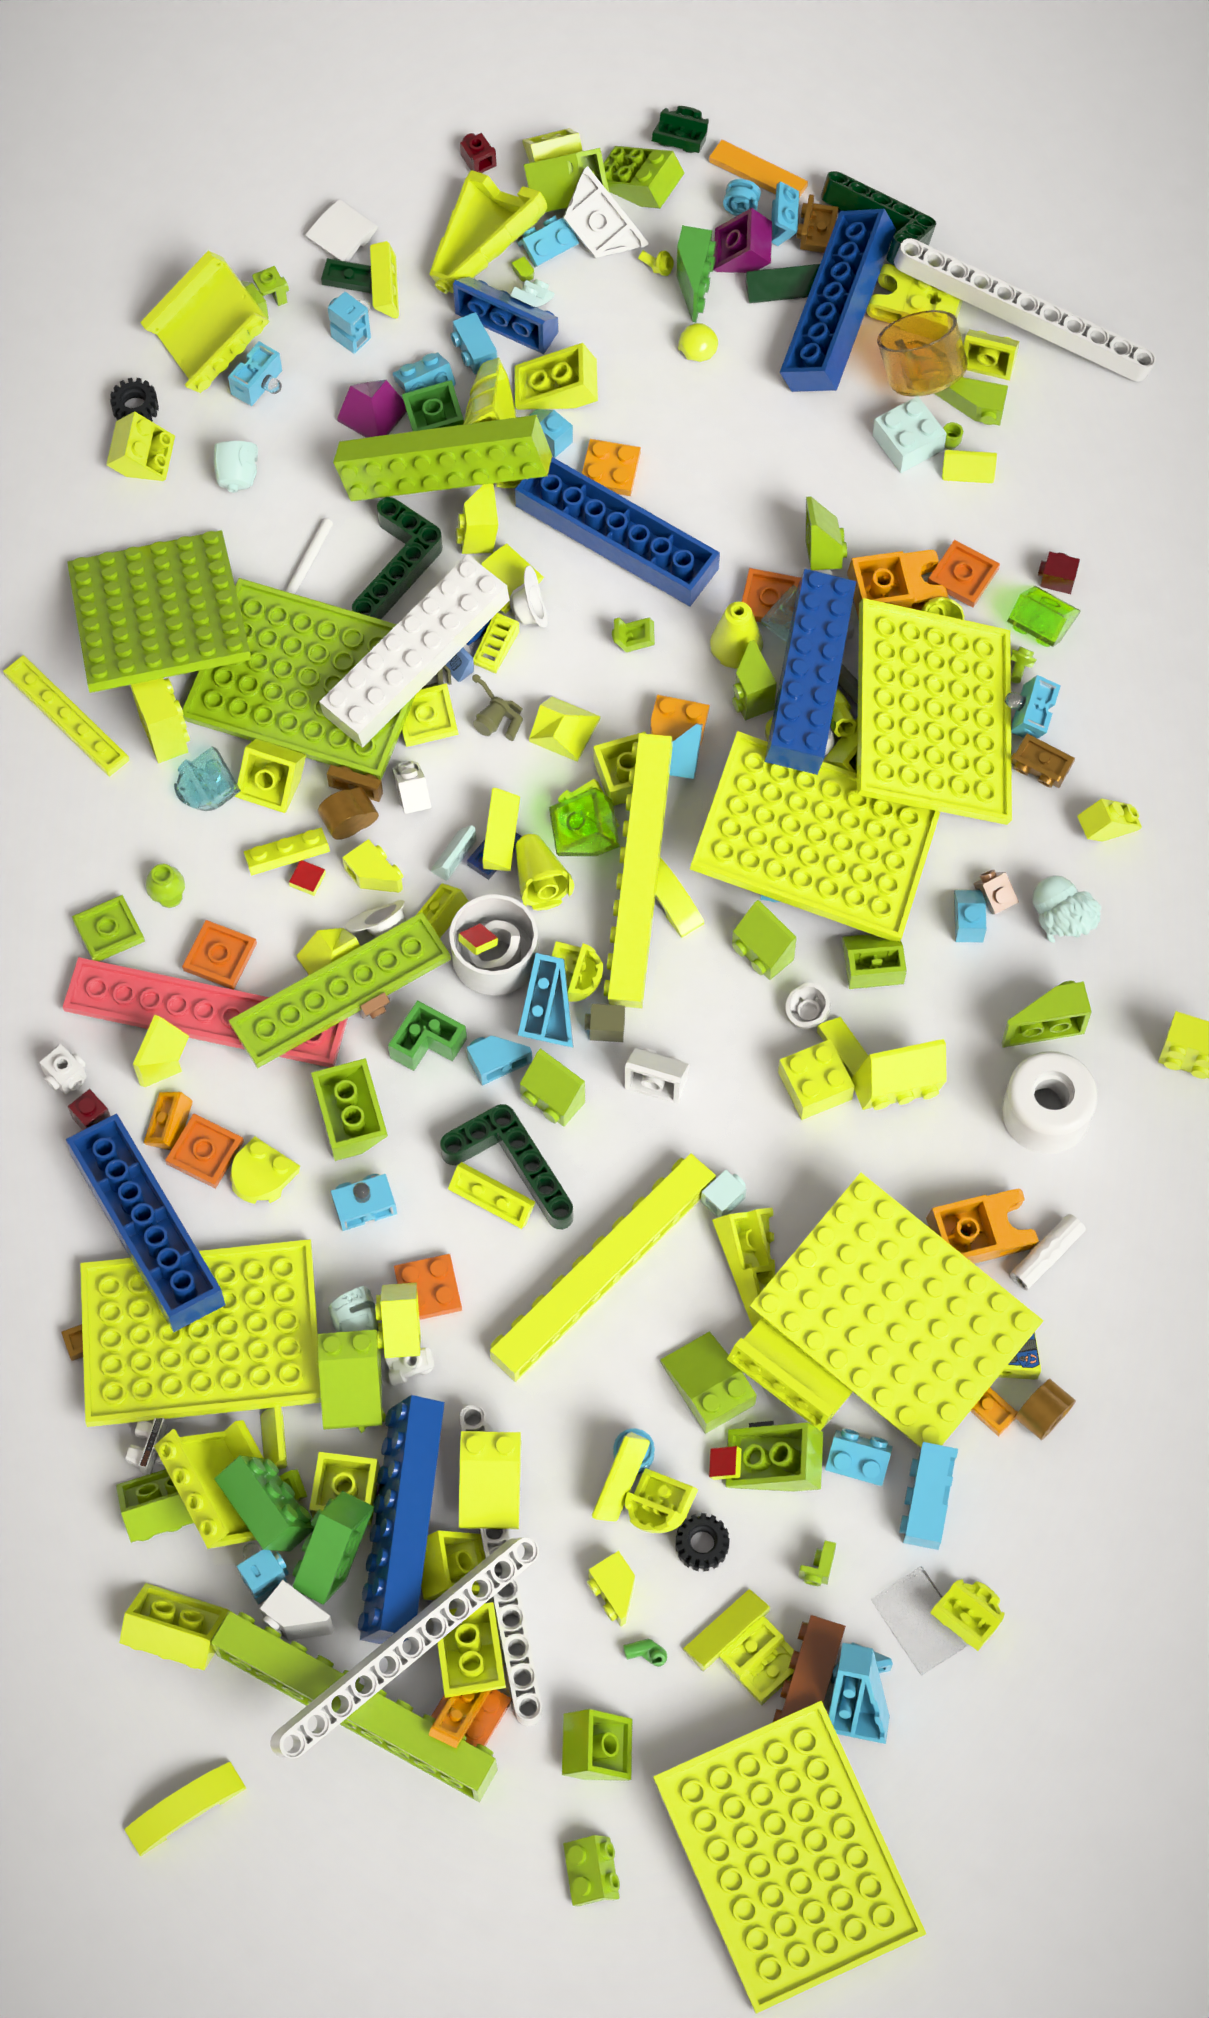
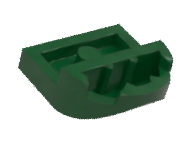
[651,106,709,153]

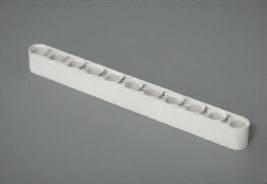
[894,238,1156,382]
[460,1404,542,1726]
[270,1537,539,1759]

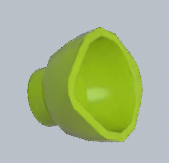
[146,864,185,908]

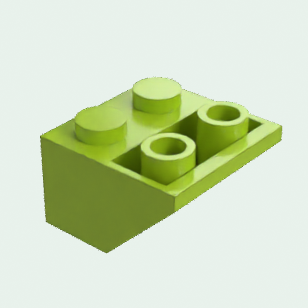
[842,934,907,989]

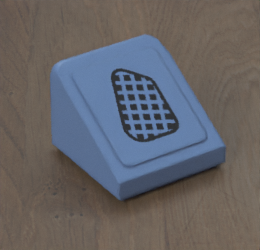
[446,648,474,682]

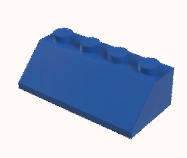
[453,277,559,355]

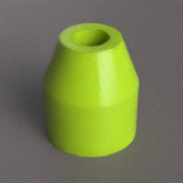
[943,422,963,450]

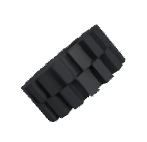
[110,378,159,422]
[675,1513,730,1572]

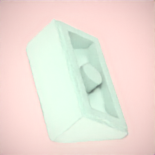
[431,825,476,881]

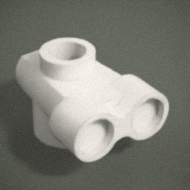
[386,1347,434,1386]

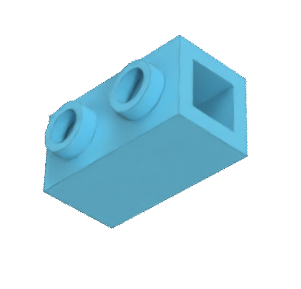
[450,312,497,375]

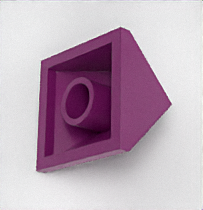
[337,380,407,438]

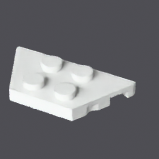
[563,166,649,258]

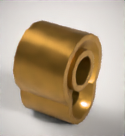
[318,788,379,840]
[1015,1379,1076,1441]

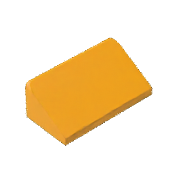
[143,1092,193,1151]

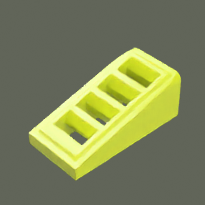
[473,613,519,674]

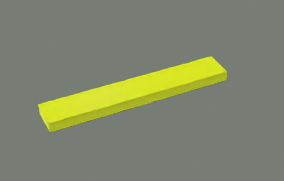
[3,655,129,777]

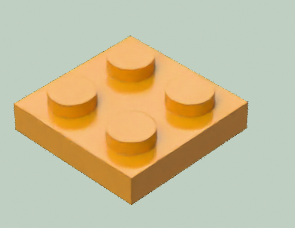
[582,439,641,496]

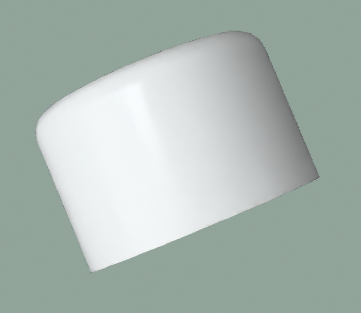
[449,894,539,996]
[1002,1051,1098,1154]

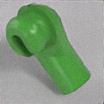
[623,1639,667,1667]

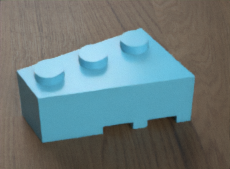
[518,953,574,1048]
[899,1442,958,1550]
[828,1643,890,1744]

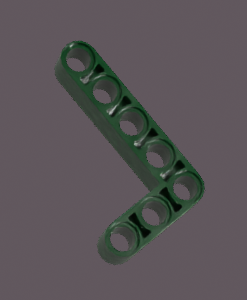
[821,171,936,266]
[352,497,443,619]
[440,1104,573,1230]

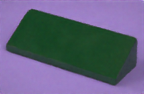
[745,264,820,304]

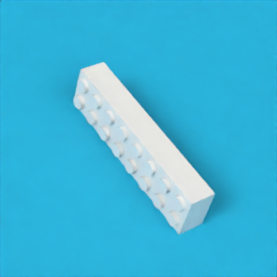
[319,554,510,748]

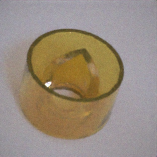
[877,310,968,397]

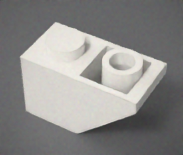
[392,761,432,814]

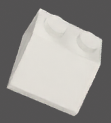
[625,1048,689,1104]
[260,1580,335,1640]

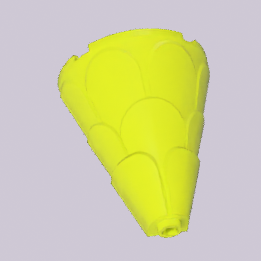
[429,170,547,294]
[463,357,522,488]

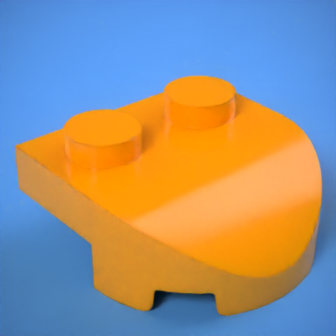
[650,695,710,745]

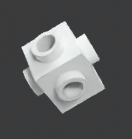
[40,1044,87,1095]

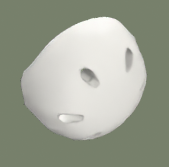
[785,983,831,1029]

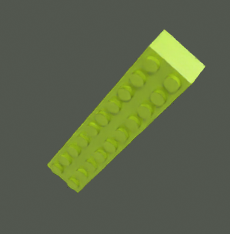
[211,1611,498,1803]

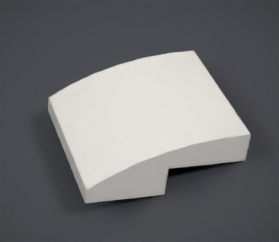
[306,200,379,262]

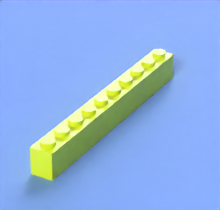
[604,733,673,1009]
[490,1153,716,1382]

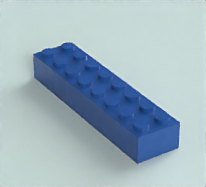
[780,209,896,392]
[515,457,720,607]
[764,569,856,775]
[66,1113,225,1332]
[358,1395,445,1644]

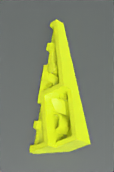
[712,1208,775,1328]

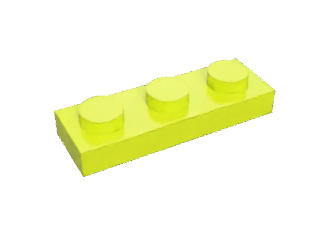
[243,827,330,876]
[448,1162,535,1229]

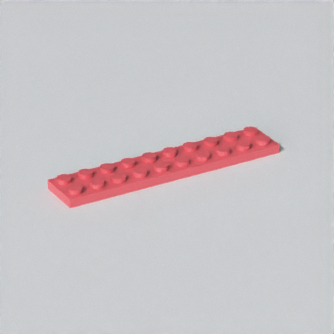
[63,957,348,1068]

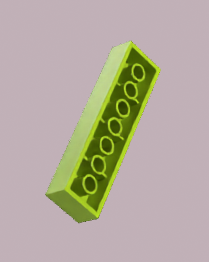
[333,415,552,501]

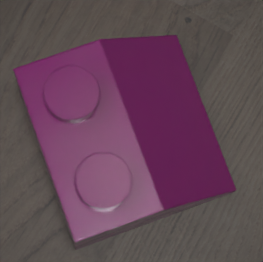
[714,208,772,273]

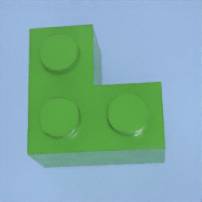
[388,1000,467,1071]

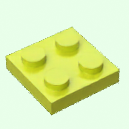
[402,683,459,747]

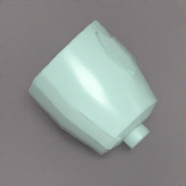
[214,441,258,493]
[328,1286,378,1333]

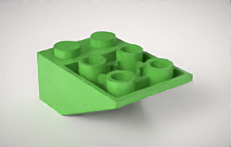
[676,225,716,323]

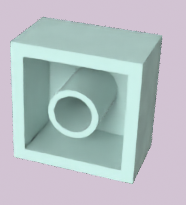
[872,396,947,473]

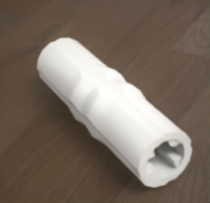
[1009,1214,1086,1290]

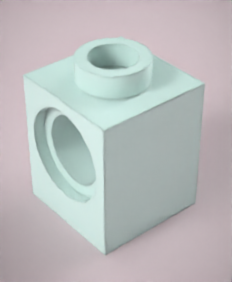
[701,1170,746,1217]

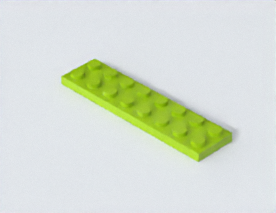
[228,912,451,1069]

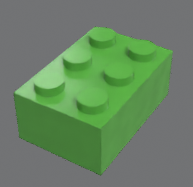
[214,1455,315,1552]
[292,1491,374,1605]

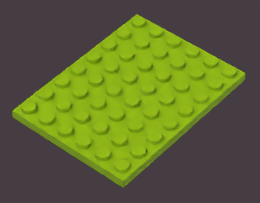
[67,530,252,693]
[182,578,416,780]

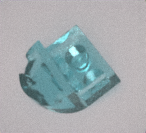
[174,746,241,811]

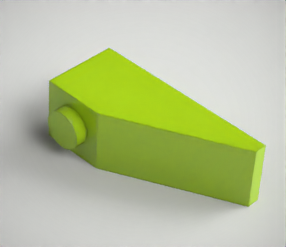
[929,372,1008,426]

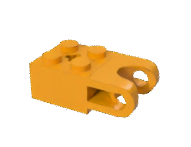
[847,550,949,620]
[926,1189,1039,1264]

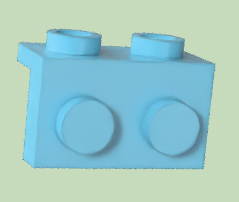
[771,182,799,246]
[517,215,579,267]
[393,352,456,393]
[825,1429,893,1486]

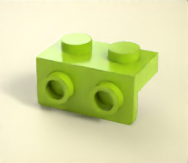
[563,1835,620,1906]

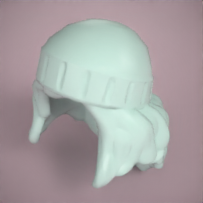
[1032,875,1101,942]

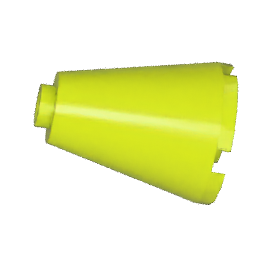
[710,602,763,669]
[515,834,574,911]

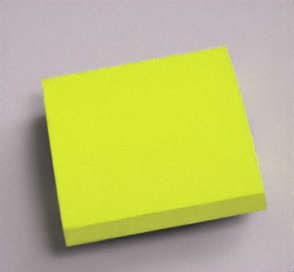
[481,543,544,614]
[719,1615,794,1705]

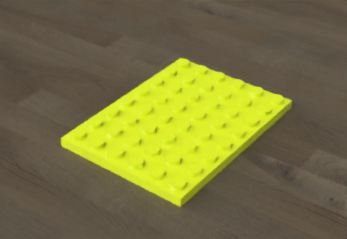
[857,598,1012,825]
[689,731,940,942]
[750,1172,1044,1448]
[80,1239,321,1427]
[653,1701,926,2014]

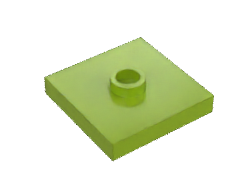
[72,895,145,961]

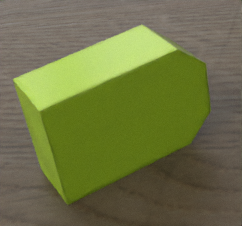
[511,256,534,282]

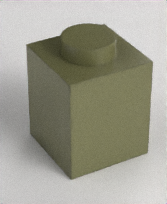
[585,1004,625,1042]

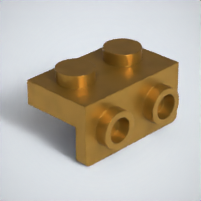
[796,194,838,253]
[1011,733,1075,788]

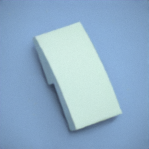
[511,279,555,307]

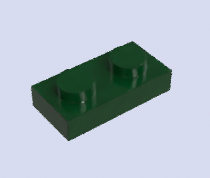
[321,258,372,293]

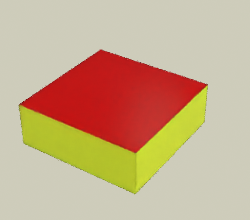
[289,860,326,896]
[458,923,498,955]
[709,1446,742,1480]

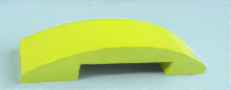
[655,857,704,938]
[124,1762,246,1856]

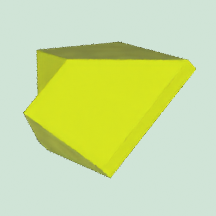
[529,696,600,762]
[296,928,360,975]
[133,1015,189,1087]

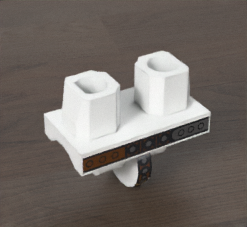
[125,1418,167,1475]

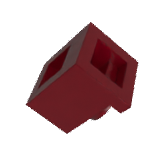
[460,133,497,173]

